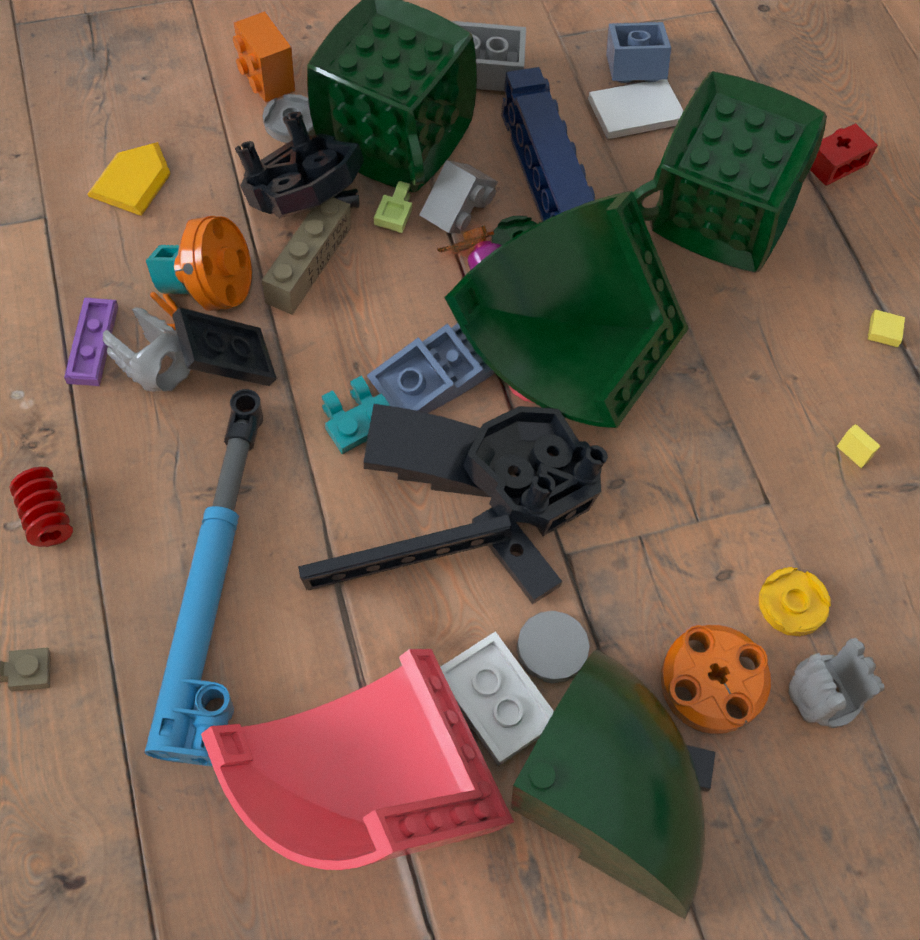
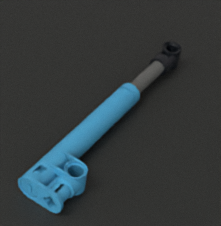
[145,389,263,766]

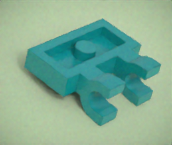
[322,375,390,454]

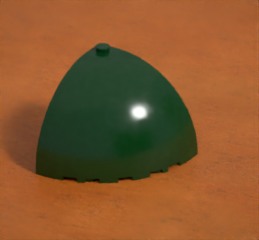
[511,649,705,919]

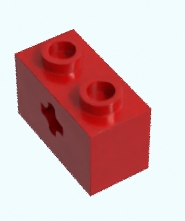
[810,123,878,186]

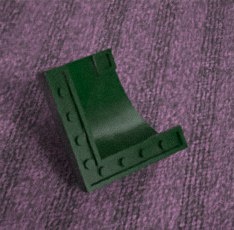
[444,191,689,428]

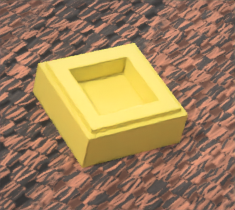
[868,309,905,347]
[837,424,880,468]

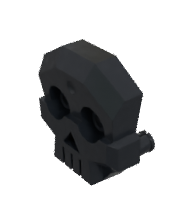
[235,112,364,218]
[463,406,608,536]

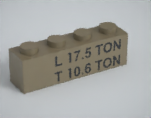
[262,197,351,315]

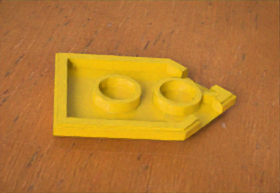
[88,142,170,216]

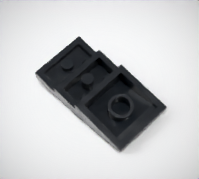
[363,404,490,497]

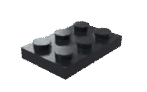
[172,307,277,386]

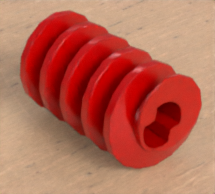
[9,466,73,547]

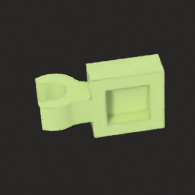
[374,181,412,233]

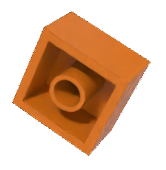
[233,11,295,103]

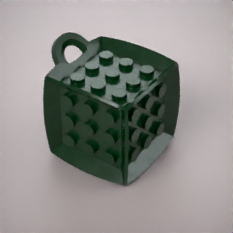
[307,0,477,193]
[633,71,827,273]

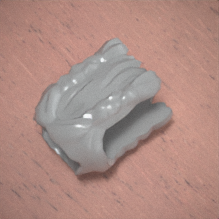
[103,307,191,392]
[788,638,885,728]

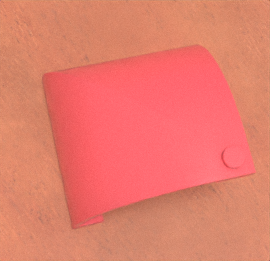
[201,649,514,870]

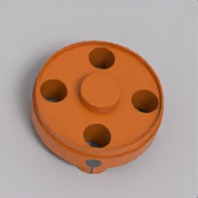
[174,216,252,311]
[661,625,771,734]

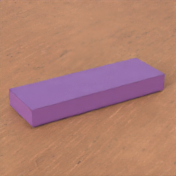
[64,298,118,386]

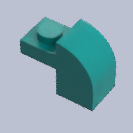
[146,245,190,294]

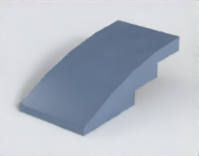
[367,323,495,413]

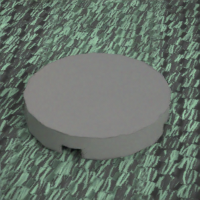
[263,94,315,143]
[516,611,590,683]

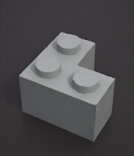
[420,160,498,234]

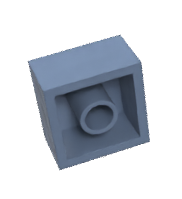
[606,22,671,83]

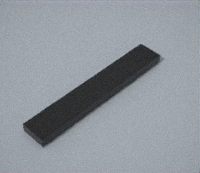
[298,515,511,590]

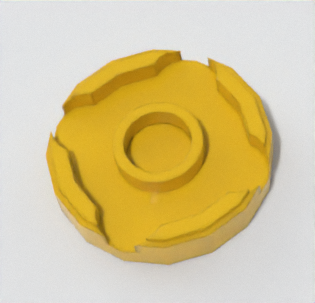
[759,567,831,637]

